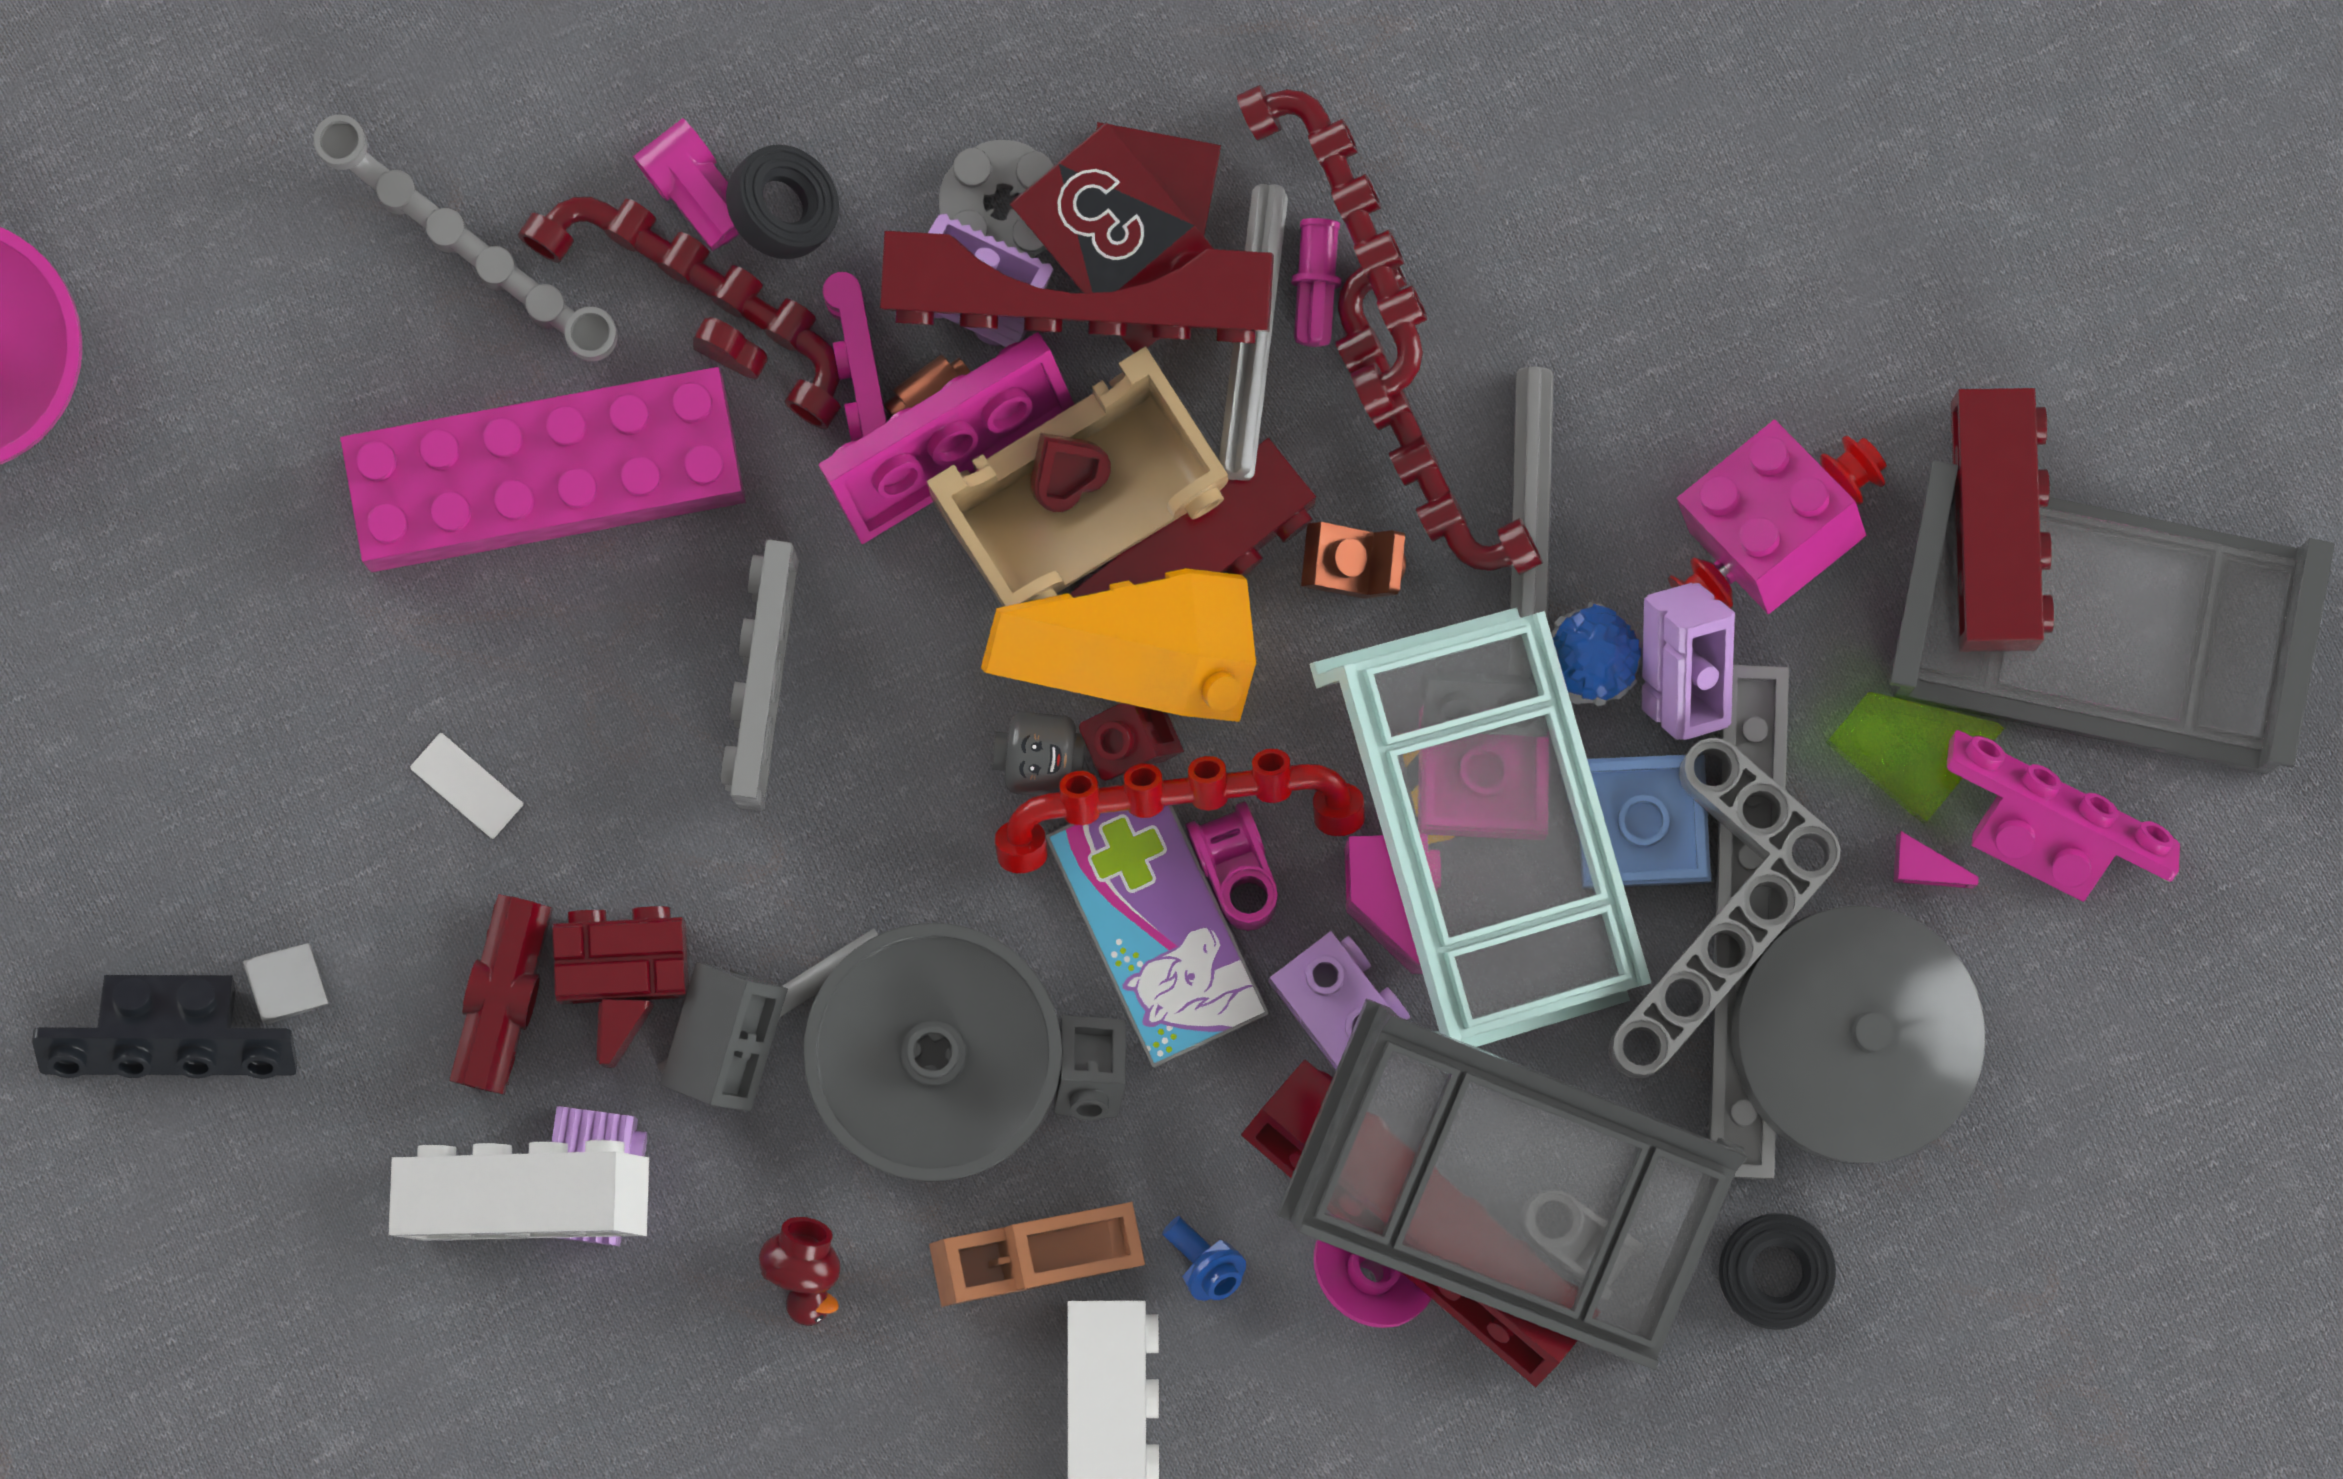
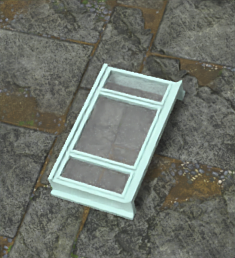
[1309,607,1651,1047]

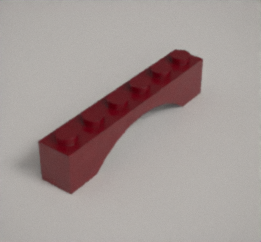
[880,231,1274,344]

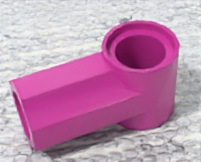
[632,118,739,251]

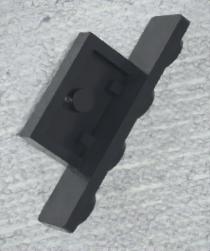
[32,975,297,1079]

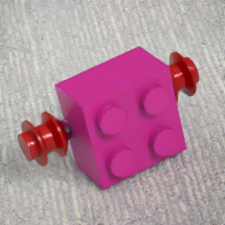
[1668,419,1887,615]

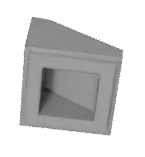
[243,943,329,1025]

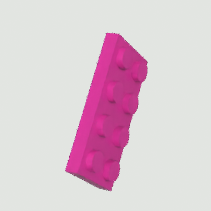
[818,332,1074,545]

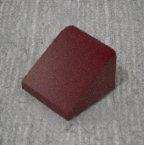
[596,999,654,1068]

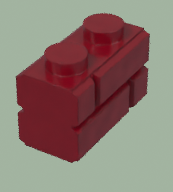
[553,906,689,1005]

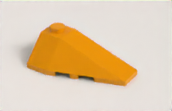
[981,568,1256,722]

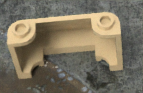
[927,346,1228,607]

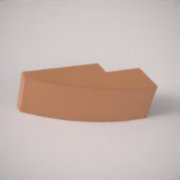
[929,1202,1145,1307]

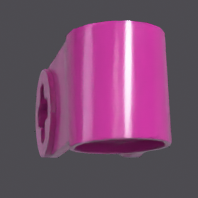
[1185,801,1278,931]

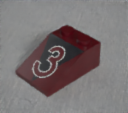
[1009,122,1214,353]

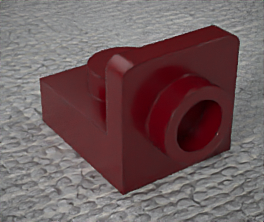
[1079,703,1184,781]

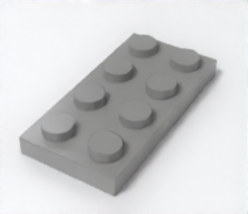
[721,539,799,811]

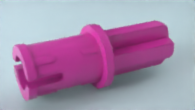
[1291,218,1341,347]

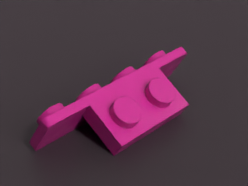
[1947,730,2180,902]

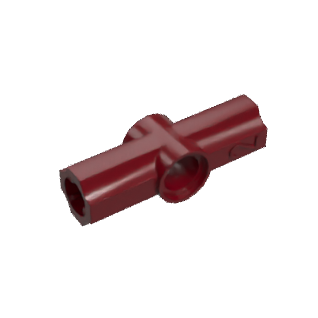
[449,894,553,1095]

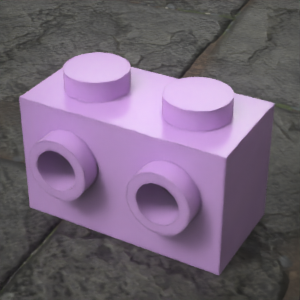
[1268,931,1410,1071]

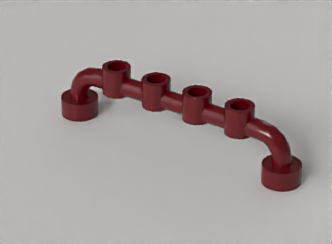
[1237,85,1428,419]
[518,197,841,430]
[1335,266,1543,575]

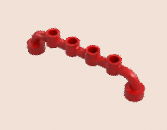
[995,749,1365,874]

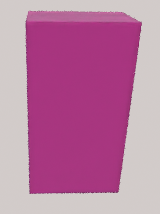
[1893,831,1979,889]

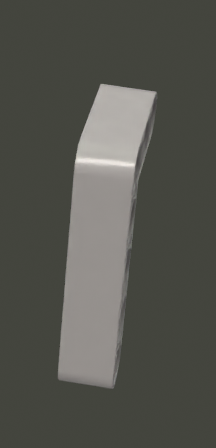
[1608,738,1841,1079]

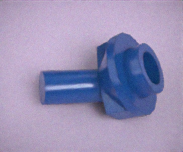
[1162,1216,1246,1301]

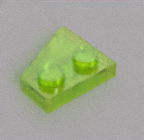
[1826,691,2005,824]

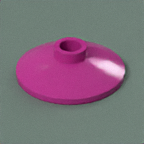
[1314,1216,1432,1328]

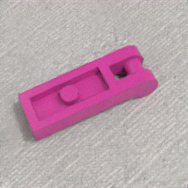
[823,272,887,441]

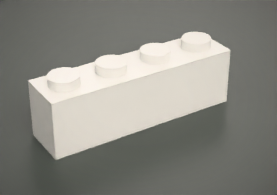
[389,1140,649,1241]
[1068,1301,1159,1479]

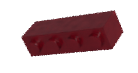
[1951,388,2054,652]
[1070,438,1316,598]

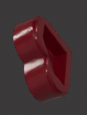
[693,317,768,379]
[1030,432,1111,512]

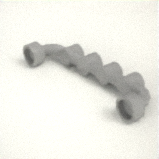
[313,114,618,362]

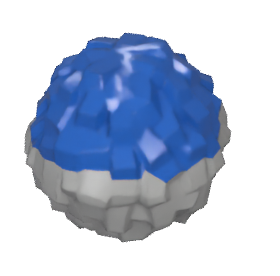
[1551,602,1643,706]

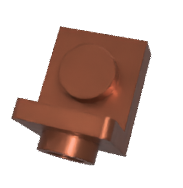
[1301,522,1406,599]

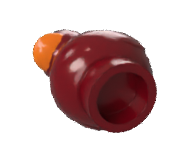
[759,1217,841,1326]

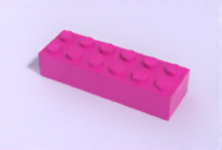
[340,367,746,573]

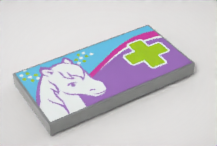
[1046,805,1269,1069]

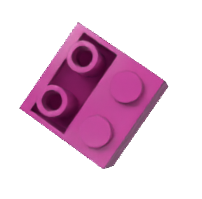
[1344,834,1441,974]

